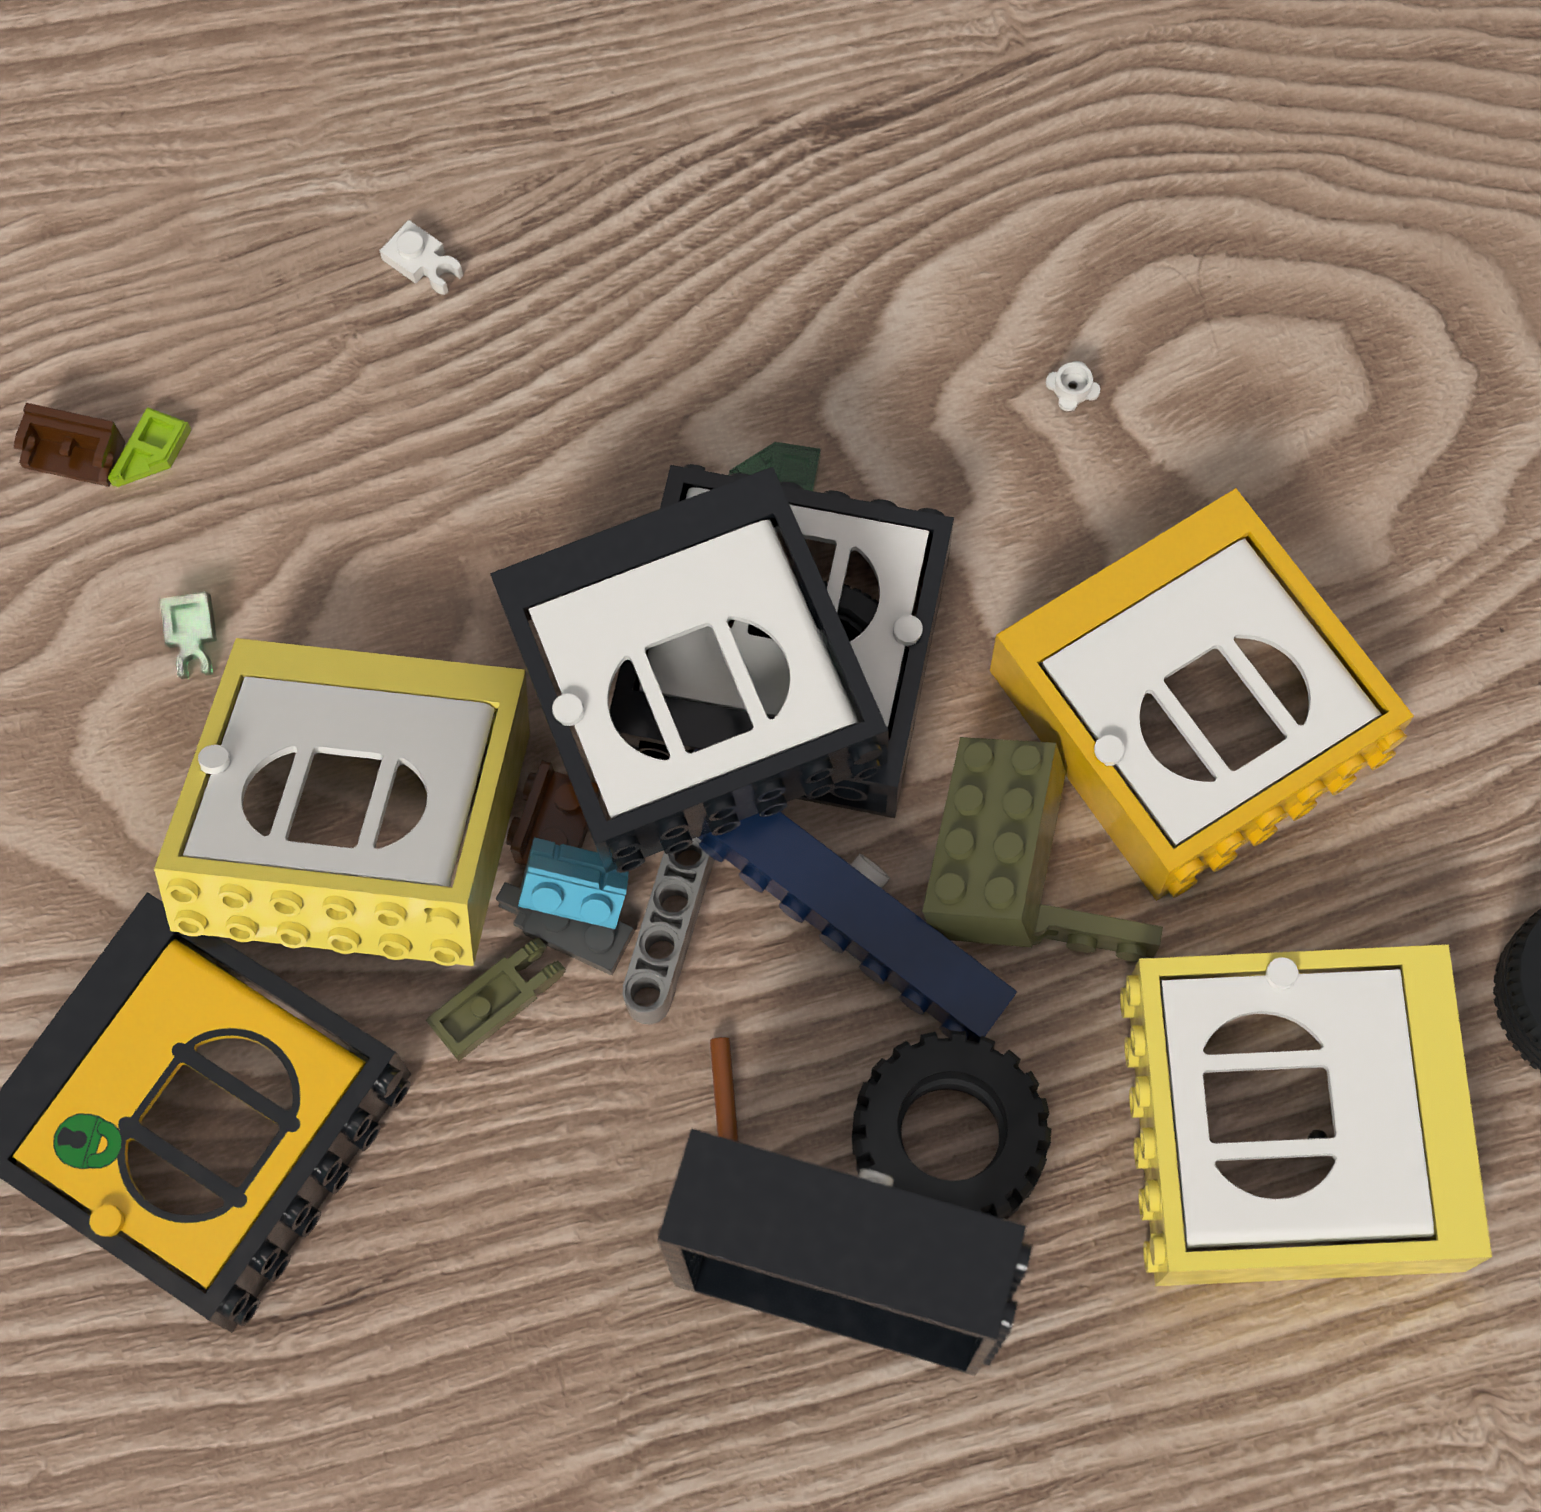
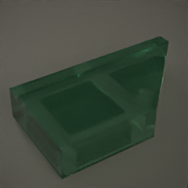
[728,442,821,491]

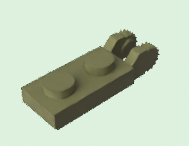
[426,937,566,1062]

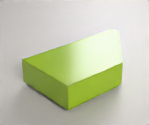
[108,407,192,487]

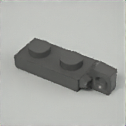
[496,882,634,975]

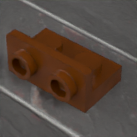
[506,760,601,866]

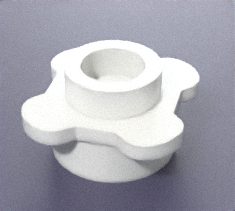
[1046,361,1100,411]

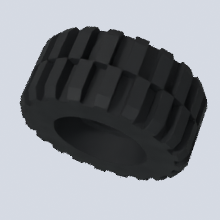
[852,1030,1051,1219]

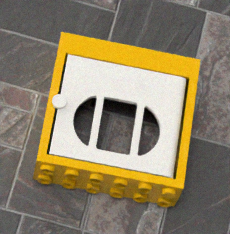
[990,488,1414,901]

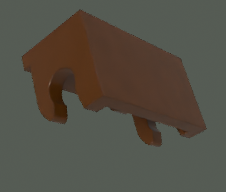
[14,403,126,487]

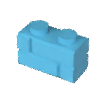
[518,837,629,929]

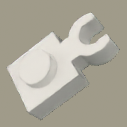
[379,220,463,295]

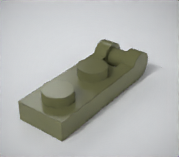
[1033,904,1163,962]

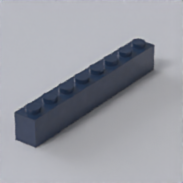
[692,748,1018,1043]

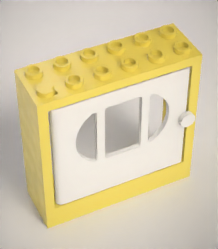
[154,638,530,966]
[1120,944,1492,1286]

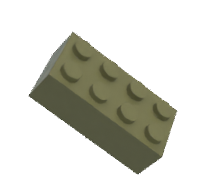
[922,737,1066,948]

